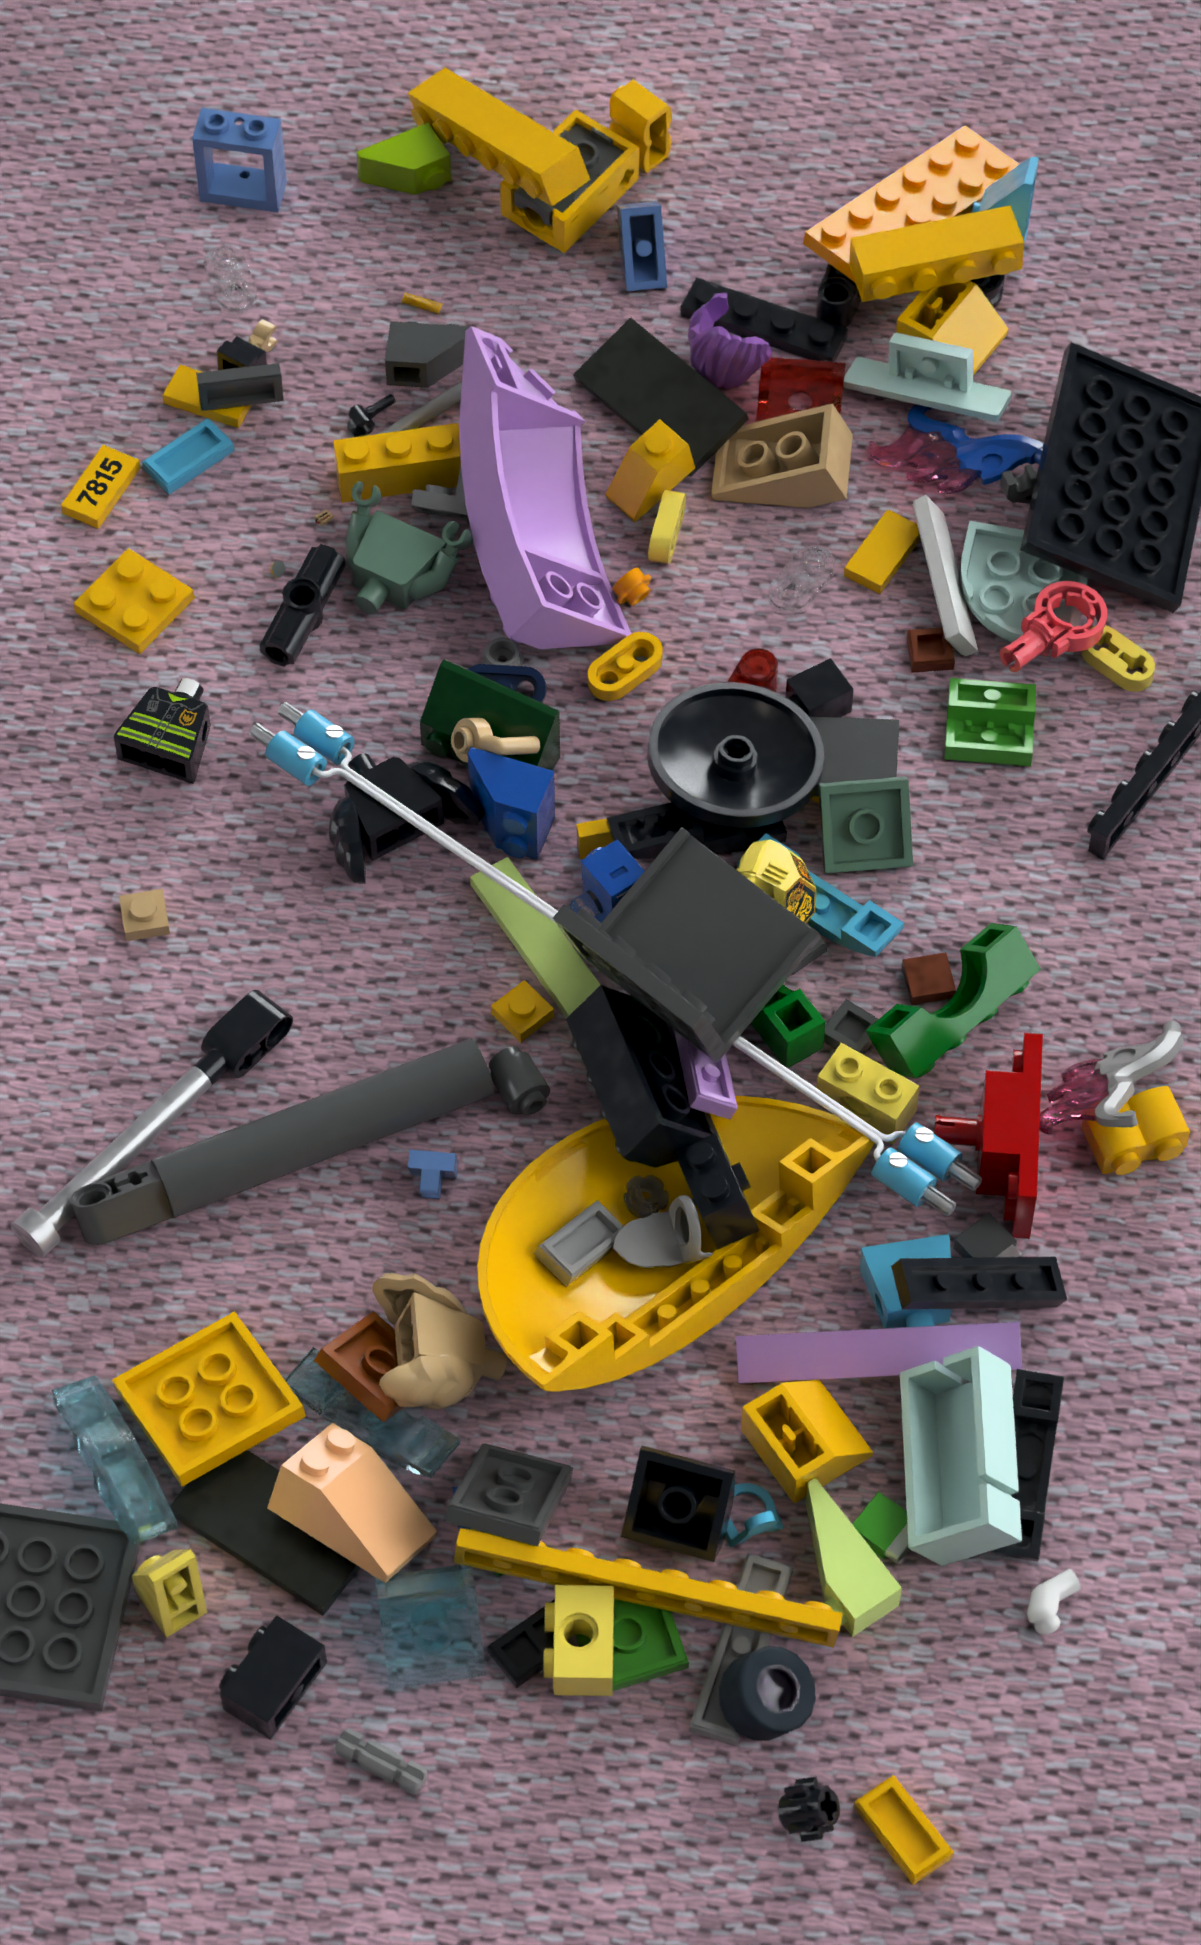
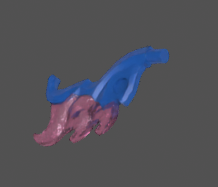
[869,404,1044,494]

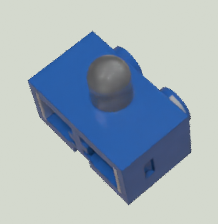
[568,839,645,923]

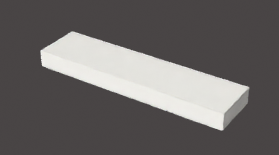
[912,495,978,656]

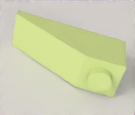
[805,1478,902,1637]

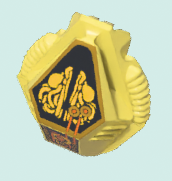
[736,839,816,923]

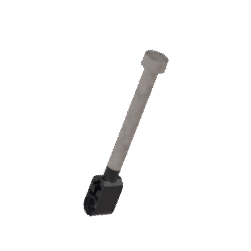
[11,990,293,1258]

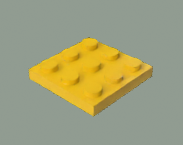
[112,1311,306,1487]

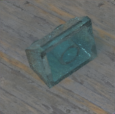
[374,1565,486,1689]

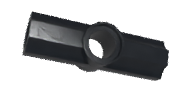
[259,544,346,667]

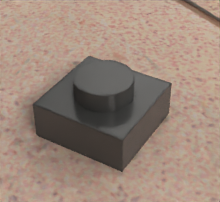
[824,999,878,1055]

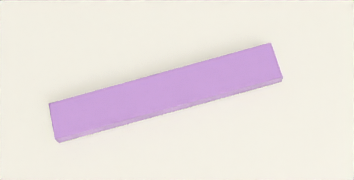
[736,1321,1023,1383]

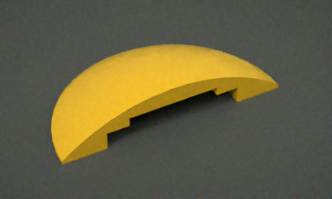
[477,1096,875,1392]

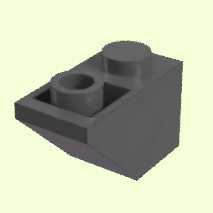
[385,321,470,388]

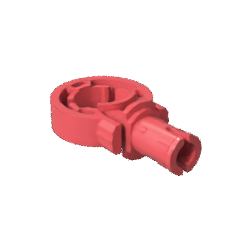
[1000,581,1108,672]

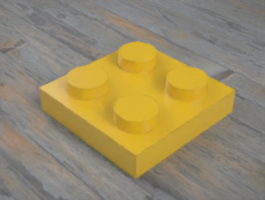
[73,548,195,654]

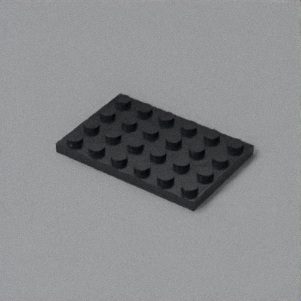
[1020,342,1201,613]

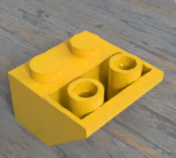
[896,281,1009,376]
[741,1380,873,1504]

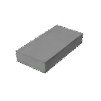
[534,1200,624,1287]

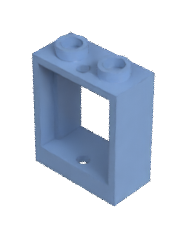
[192,108,287,213]

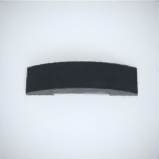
[990,1369,1064,1562]

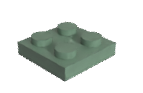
[818,776,913,873]

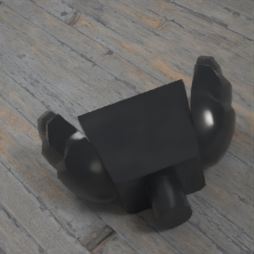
[329,753,485,884]

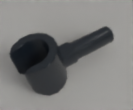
[347,394,396,437]

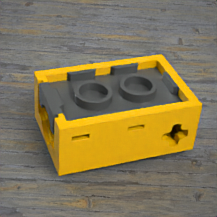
[500,109,639,253]

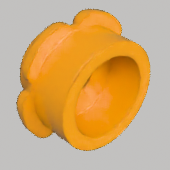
[612,567,651,606]

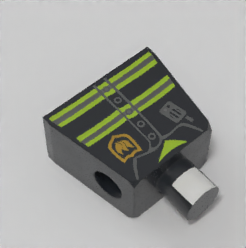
[113,678,211,784]

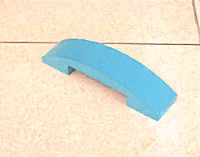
[738,833,904,957]

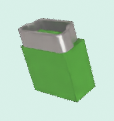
[852,1492,910,1564]

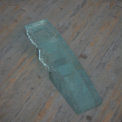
[52,1375,177,1545]

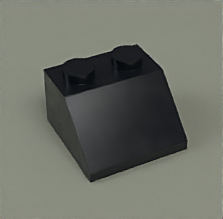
[621,1446,736,1562]

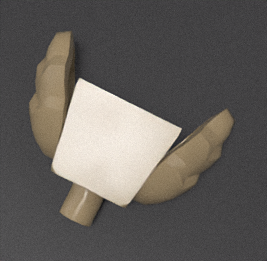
[372,1273,507,1410]

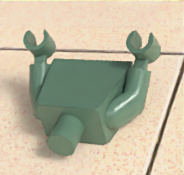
[346,481,473,614]

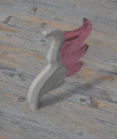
[1039,1021,1184,1135]

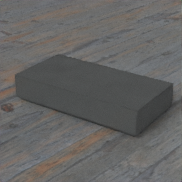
[196,363,284,411]

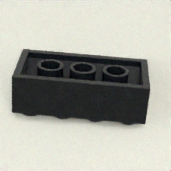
[566,985,723,1168]

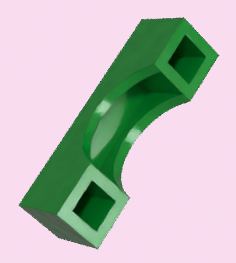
[865,923,1041,1078]
[751,985,826,1068]

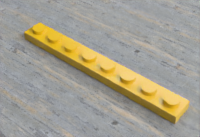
[454,1528,843,1648]

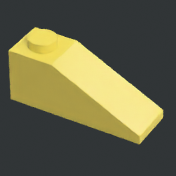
[132,1549,207,1638]

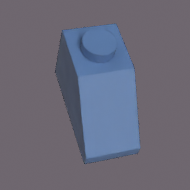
[617,201,667,291]

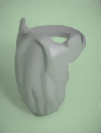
[613,1195,713,1268]

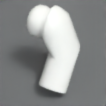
[1027,1569,1081,1635]

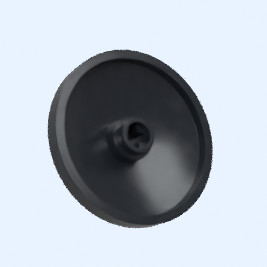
[647,682,824,828]

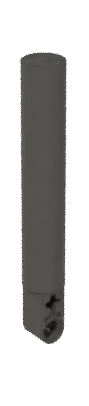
[71,1038,494,1245]

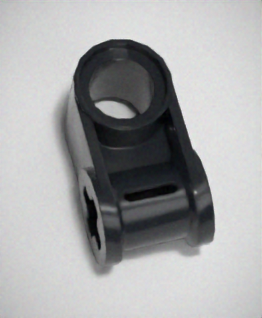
[816,263,861,328]

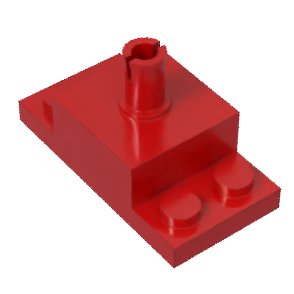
[934,1033,1043,1239]

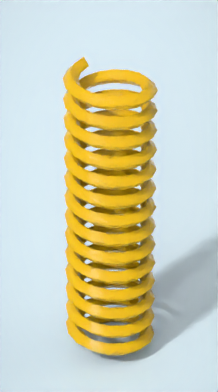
[402,292,444,314]

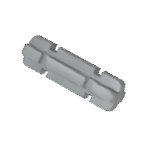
[335,1729,428,1794]

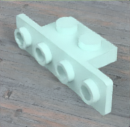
[843,332,1011,422]

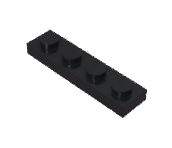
[680,277,848,367]
[891,1257,1067,1310]

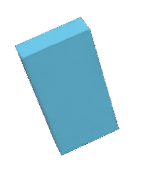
[142,418,235,495]

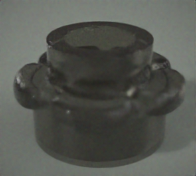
[624,1175,669,1218]

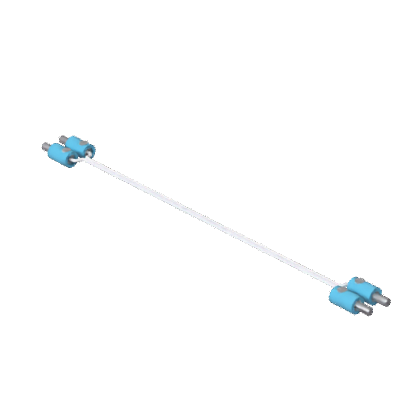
[249,702,982,1216]

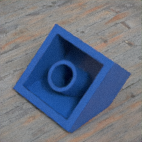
[468,747,555,860]

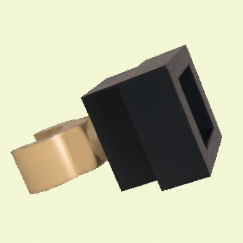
[217,319,277,370]

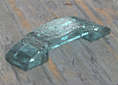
[285,1347,460,1478]

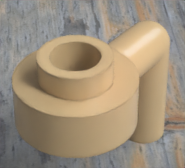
[451,718,540,762]

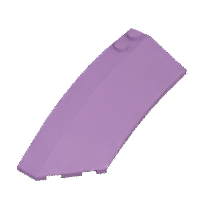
[459,326,631,649]

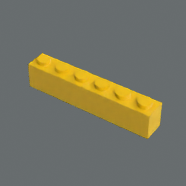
[407,67,590,207]

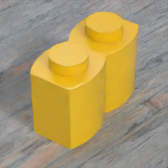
[609,79,672,173]
[1082,1086,1190,1175]

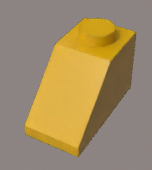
[605,419,695,523]

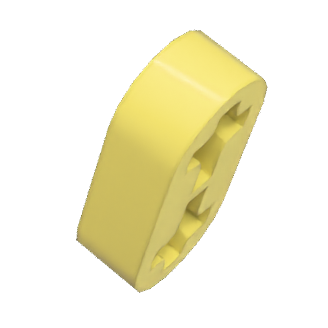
[648,490,686,564]
[1081,626,1155,692]

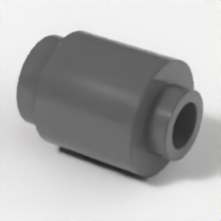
[488,1046,550,1116]

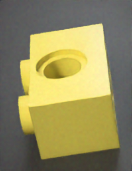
[816,1043,920,1145]
[544,1585,614,1696]

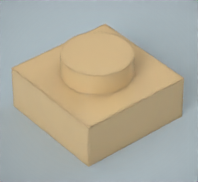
[119,889,170,941]

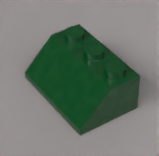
[420,659,560,770]

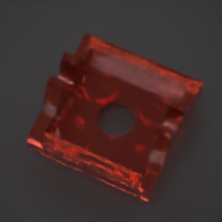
[756,357,846,422]

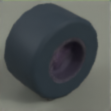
[719,1646,816,1741]

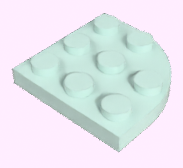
[960,521,1088,655]

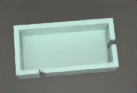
[900,1346,1022,1566]

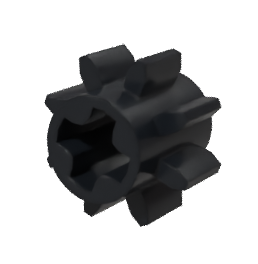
[778,1777,840,1842]

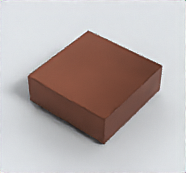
[906,627,955,673]
[902,952,956,1005]

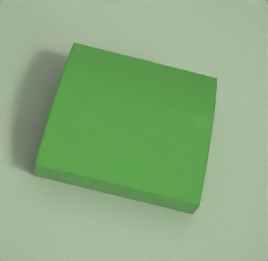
[944,678,1036,766]

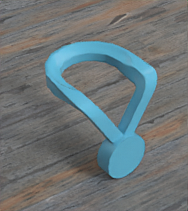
[725,1483,784,1546]

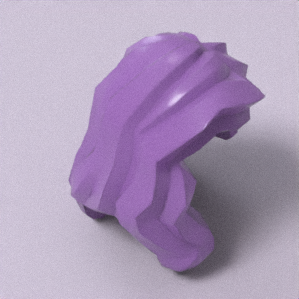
[688,293,772,389]

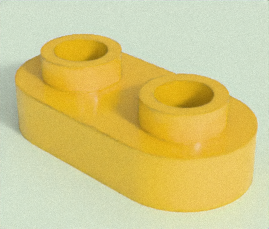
[588,632,663,701]

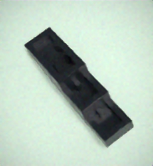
[606,802,787,859]

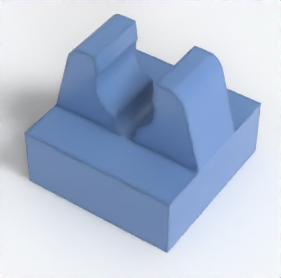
[408,1149,459,1199]

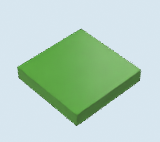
[575,1599,689,1691]

